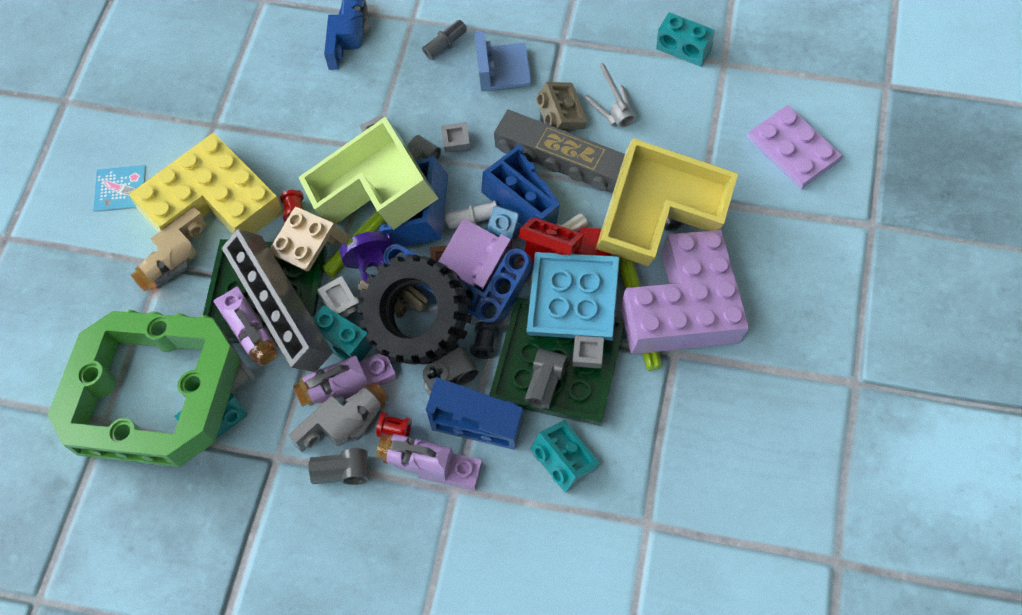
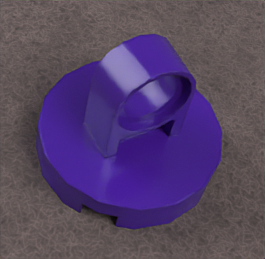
[339,231,394,284]

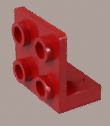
[519,217,584,261]

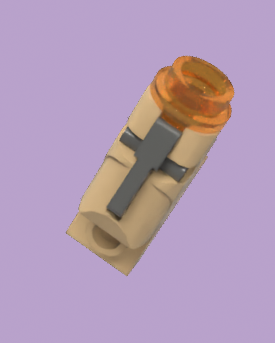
[130,207,207,292]

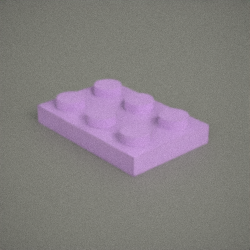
[748,105,842,189]

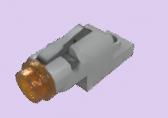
[289,382,389,452]

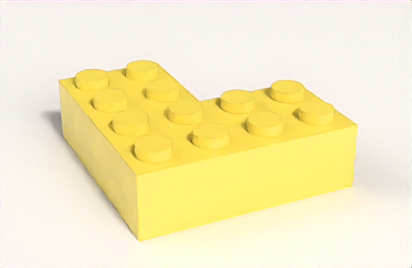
[129,132,283,234]
[596,138,738,266]

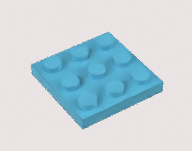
[527,252,619,341]

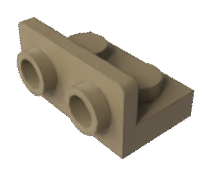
[536,82,588,129]

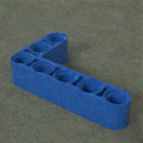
[384,244,534,325]

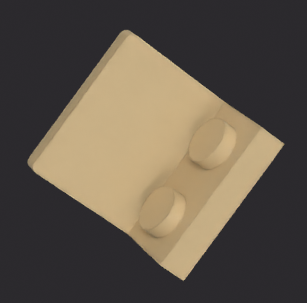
[270,206,350,272]

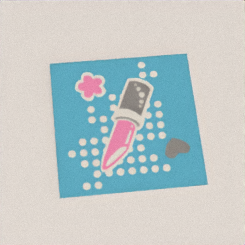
[93,165,145,211]

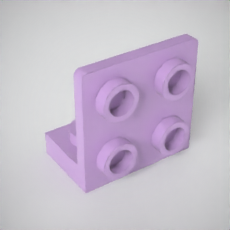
[439,219,511,292]

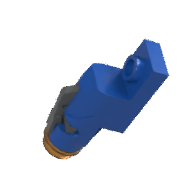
[324,0,370,70]

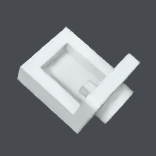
[317,276,360,318]

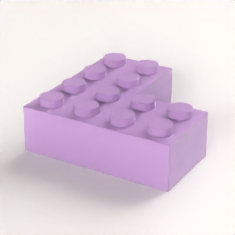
[620,230,749,355]

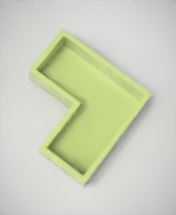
[298,117,438,230]

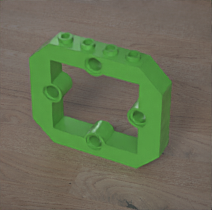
[48,310,241,467]

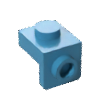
[486,206,522,240]

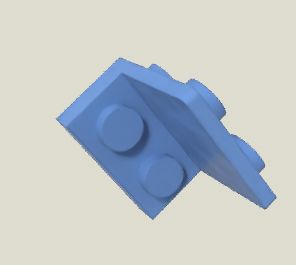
[474,31,531,91]

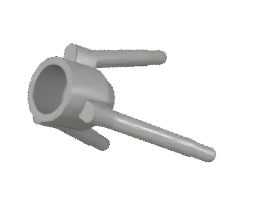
[584,63,636,128]

